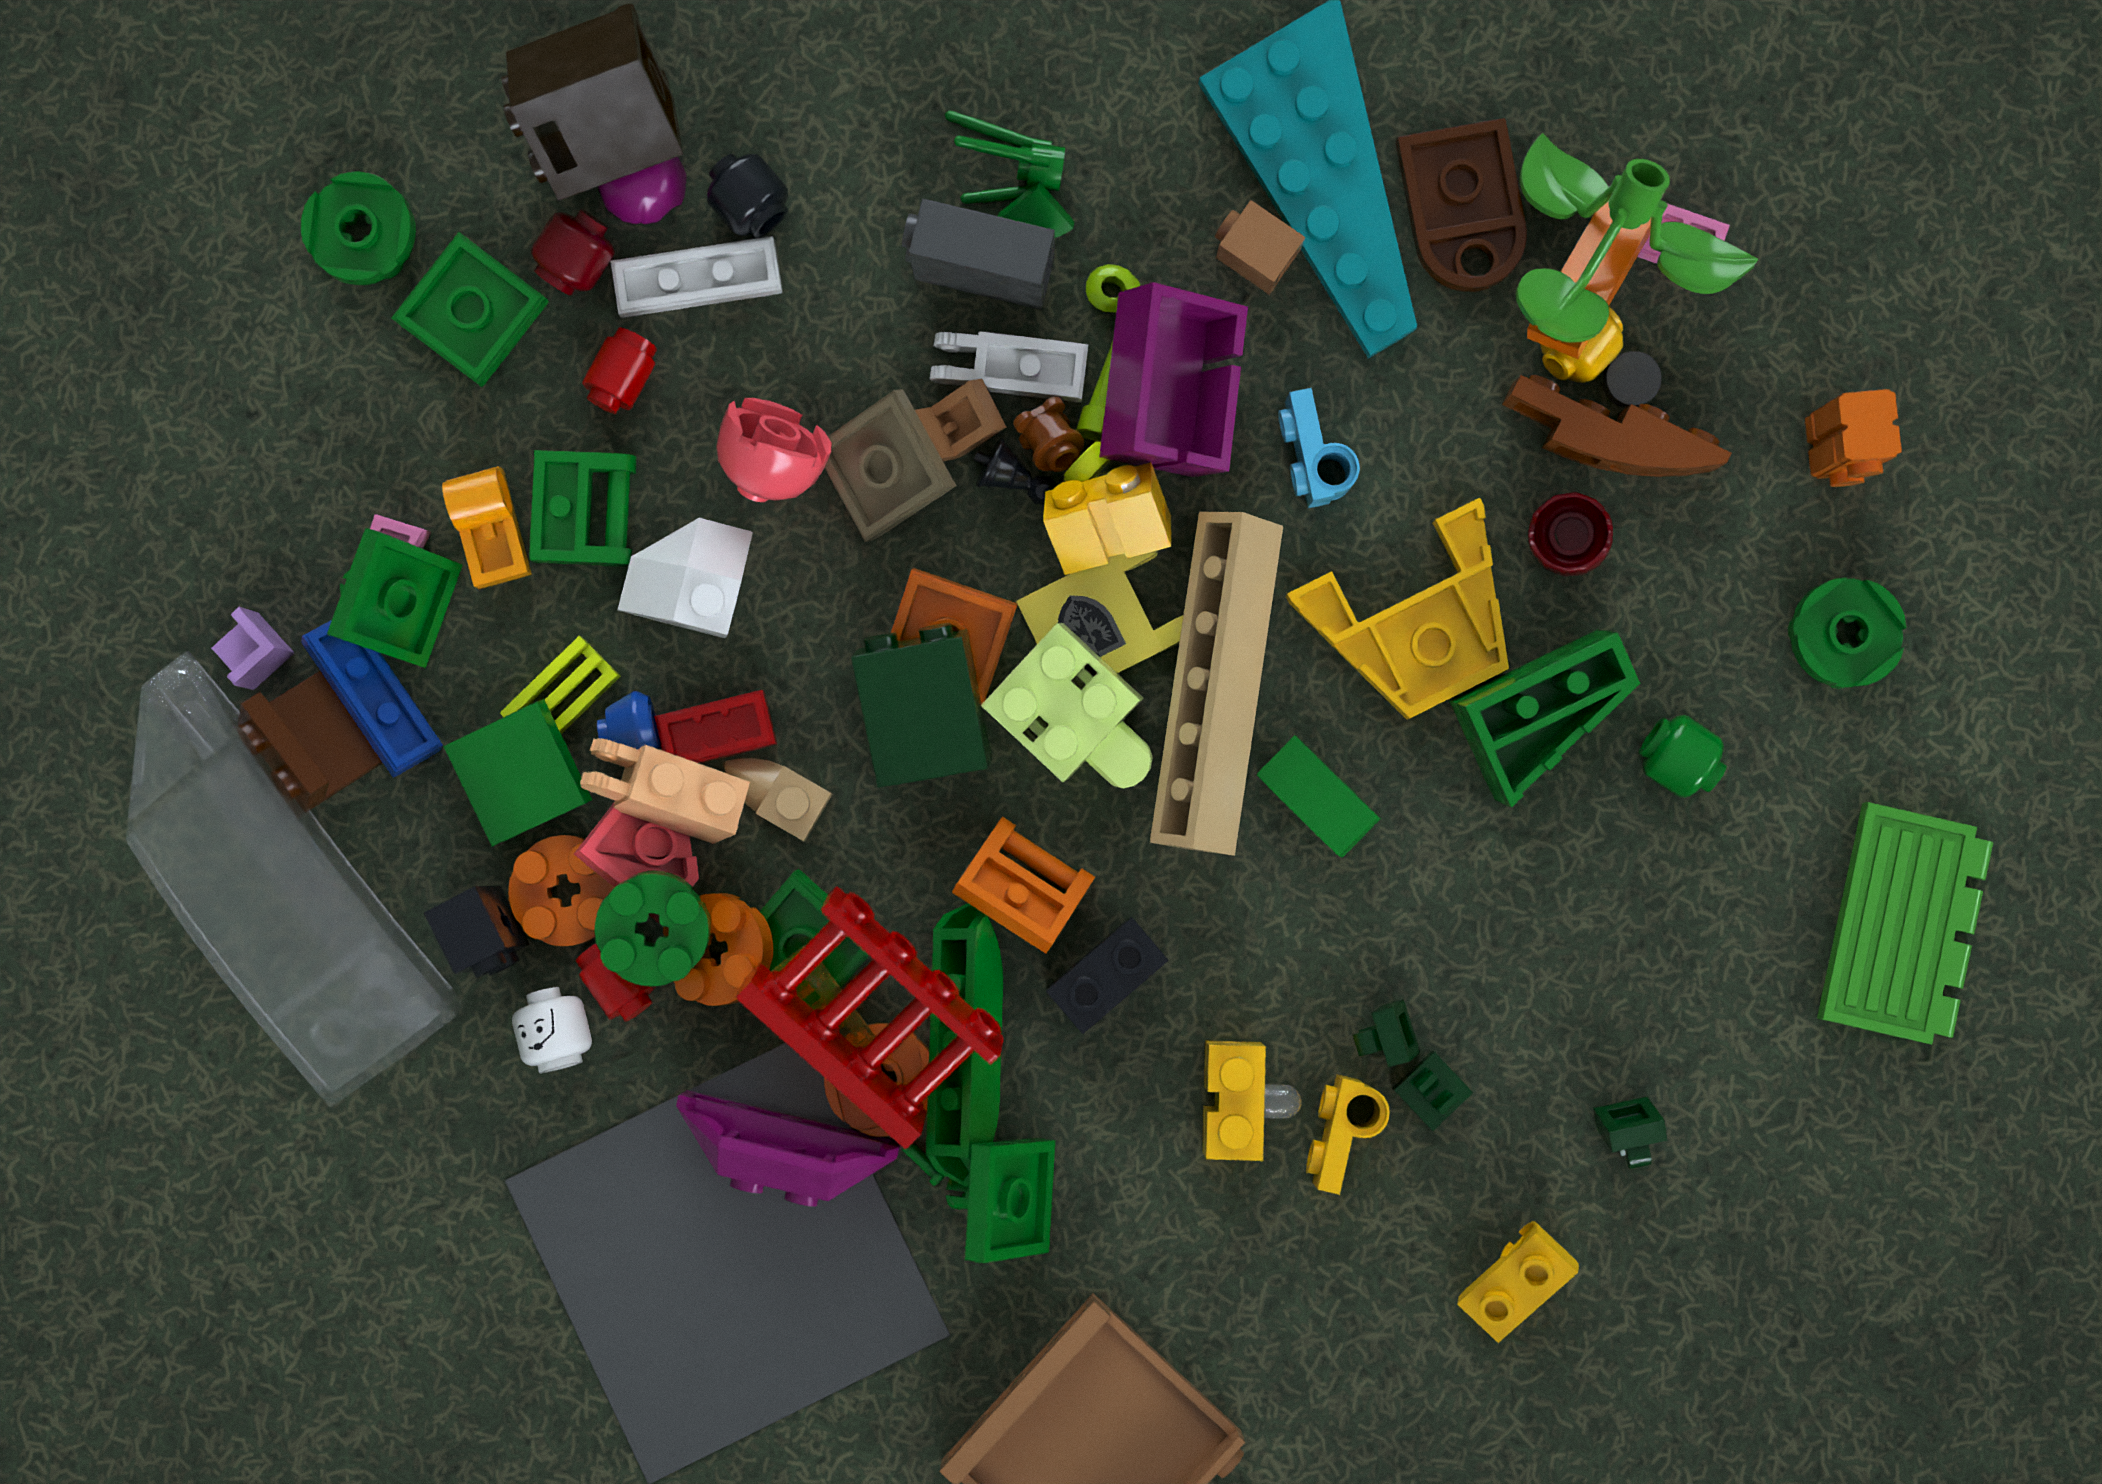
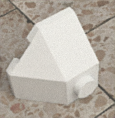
[617,518,753,638]

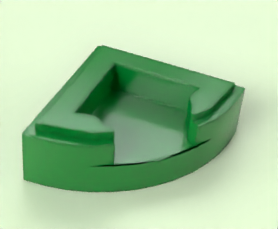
[998,182,1075,238]

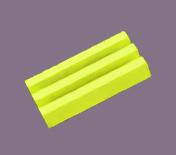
[500,636,621,734]

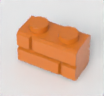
[1805,389,1902,487]

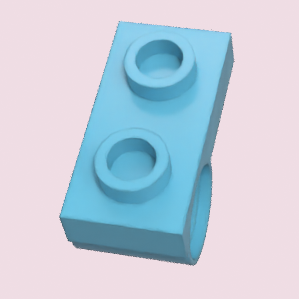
[1278,388,1360,508]

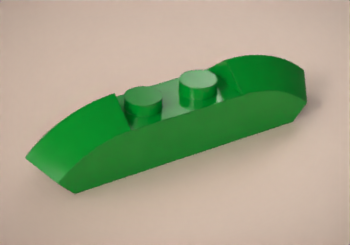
[926,903,1003,1188]

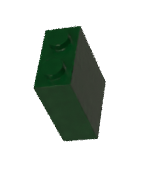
[851,623,992,788]

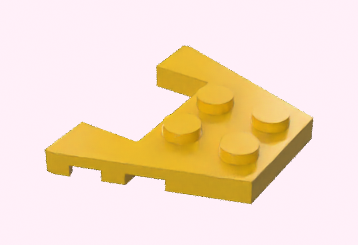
[1285,498,1509,720]

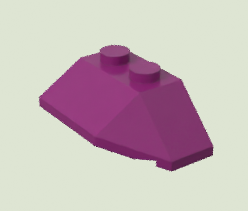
[676,1090,902,1207]

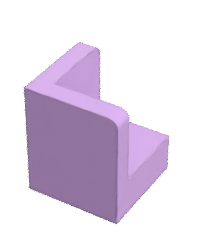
[211,607,294,690]

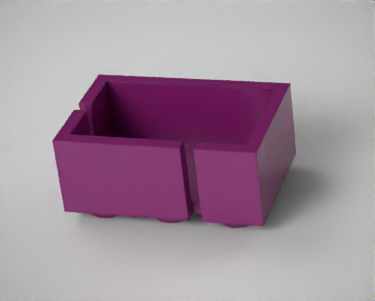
[1099,282,1248,477]

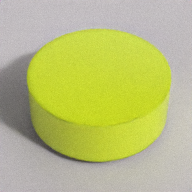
[1064,440,1111,482]

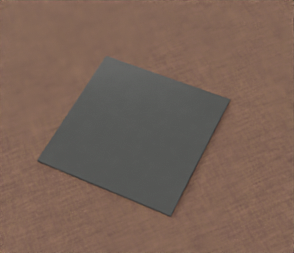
[505,1043,950,1484]

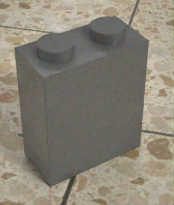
[902,198,1055,310]

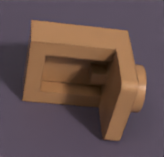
[915,378,1007,462]

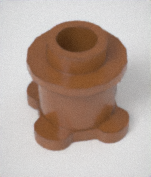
[1013,397,1084,472]

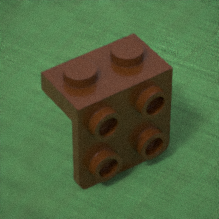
[236,671,383,813]

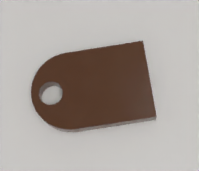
[1395,118,1527,292]

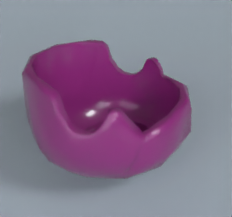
[597,157,687,225]

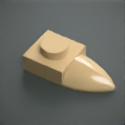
[723,758,833,841]

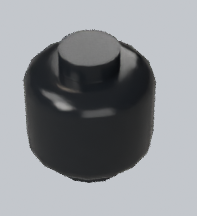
[707,154,788,238]

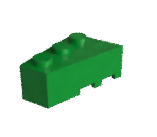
[1449,629,1640,808]

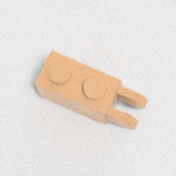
[580,738,750,844]

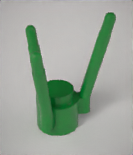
[945,110,1065,204]

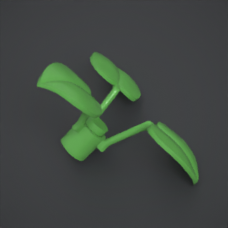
[1516,134,1758,343]

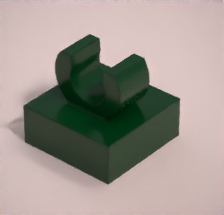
[1352,999,1420,1067]
[1392,1051,1473,1131]
[1593,1096,1667,1169]

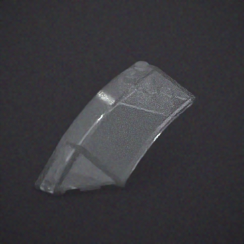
[126,651,464,1108]

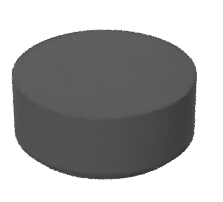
[1603,351,1662,409]

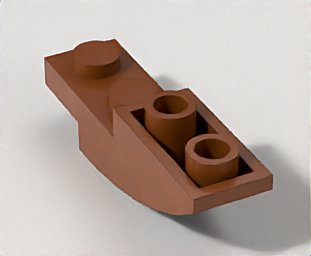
[1502,375,1732,477]

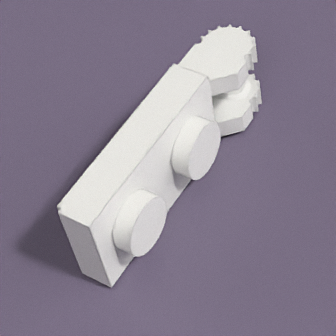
[930,331,1088,403]

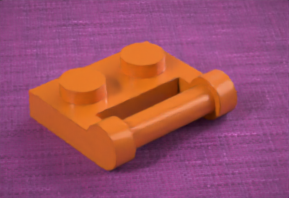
[952,816,1095,954]

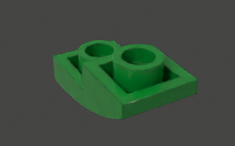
[1256,735,1381,858]

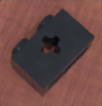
[424,886,530,978]
[1046,916,1169,1034]

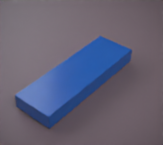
[301,620,443,778]

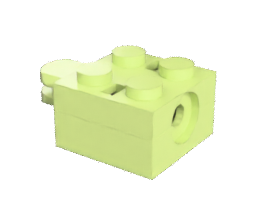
[981,623,1153,788]

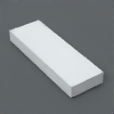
[611,236,783,318]

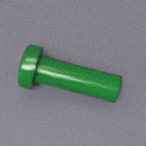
[901,1142,945,1186]

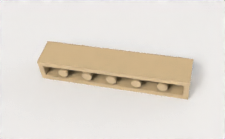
[1150,512,1283,856]

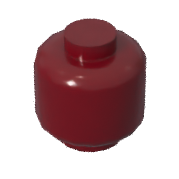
[531,209,615,295]

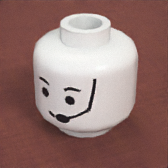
[512,987,592,1074]

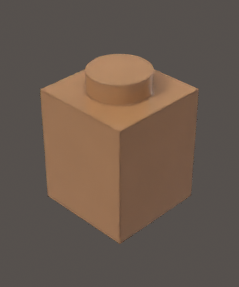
[1215,200,1306,295]

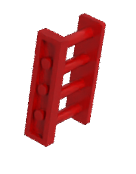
[735,886,1004,1150]

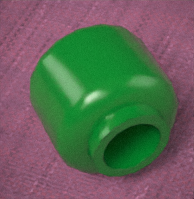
[1638,715,1727,798]

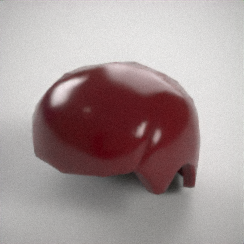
[1528,492,1613,577]

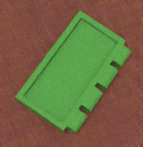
[1817,802,1993,1045]

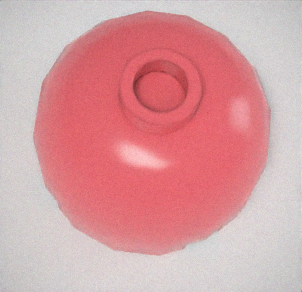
[717,398,832,502]

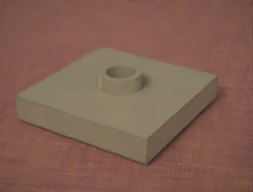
[824,389,956,542]

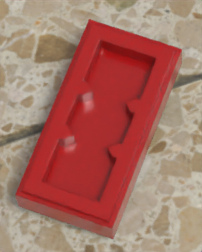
[654,690,777,764]

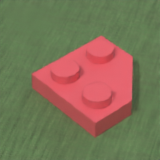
[574,803,699,924]

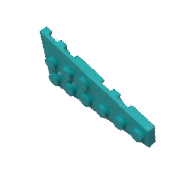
[1198,0,1417,359]

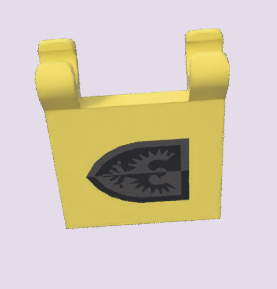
[1016,551,1184,676]

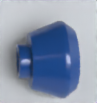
[597,691,661,750]

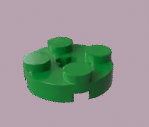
[300,172,416,285]
[1788,577,1906,689]
[595,871,711,986]

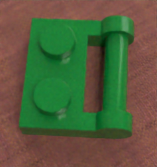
[529,450,637,567]

